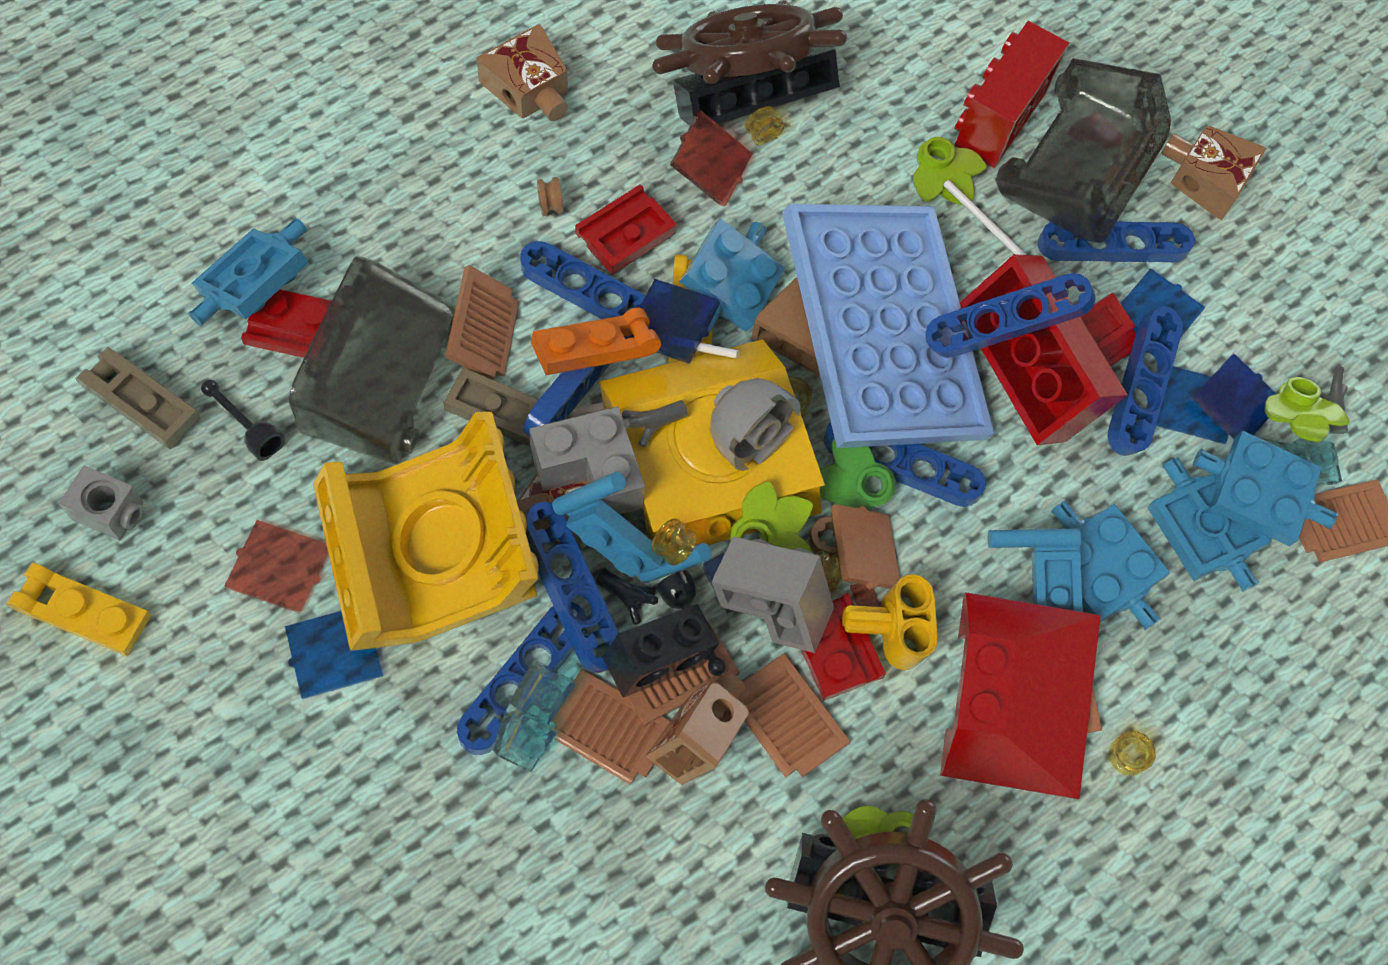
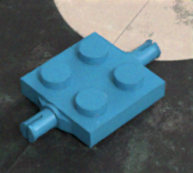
[188,217,309,327]
[679,218,785,332]
[1192,430,1338,546]
[1147,457,1272,592]
[1051,500,1170,630]

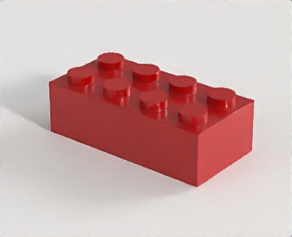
[960,254,1128,445]

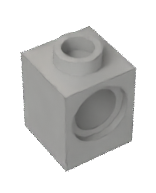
[59,465,144,541]

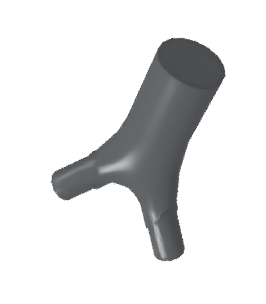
[1320,366,1348,434]
[622,400,688,447]

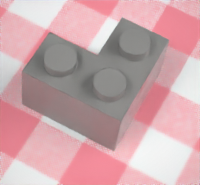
[529,406,645,515]
[712,537,834,653]

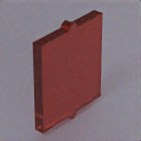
[670,111,753,207]
[224,520,328,614]

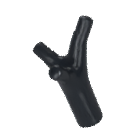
[596,568,658,625]

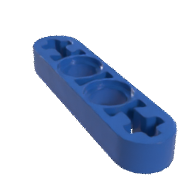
[1037,220,1195,263]
[520,241,665,335]
[925,273,1096,358]
[1107,306,1183,456]
[523,336,626,436]
[823,421,986,507]
[523,502,619,673]
[457,602,587,755]

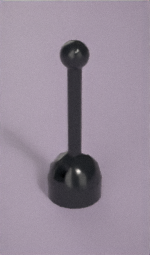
[201,379,285,461]
[657,570,726,676]

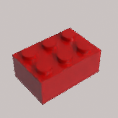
[954,20,1069,169]

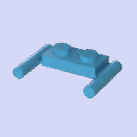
[552,472,712,583]
[987,529,1083,612]

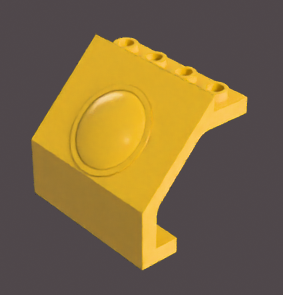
[599,339,825,556]
[313,412,538,651]

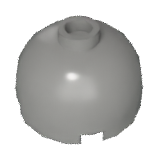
[709,378,801,471]

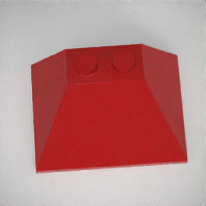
[940,592,1101,799]

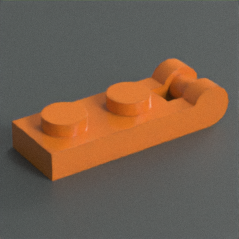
[531,307,661,375]

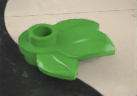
[820,439,896,516]

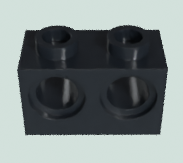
[602,604,719,698]

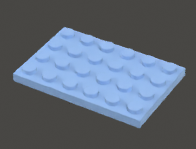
[782,204,994,448]

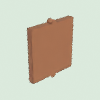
[831,504,900,590]

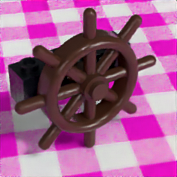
[652,0,847,131]
[765,799,1024,965]

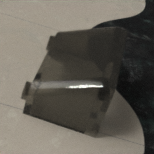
[995,58,1171,243]
[289,256,456,465]

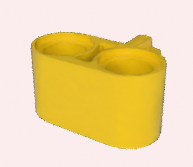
[842,574,938,671]

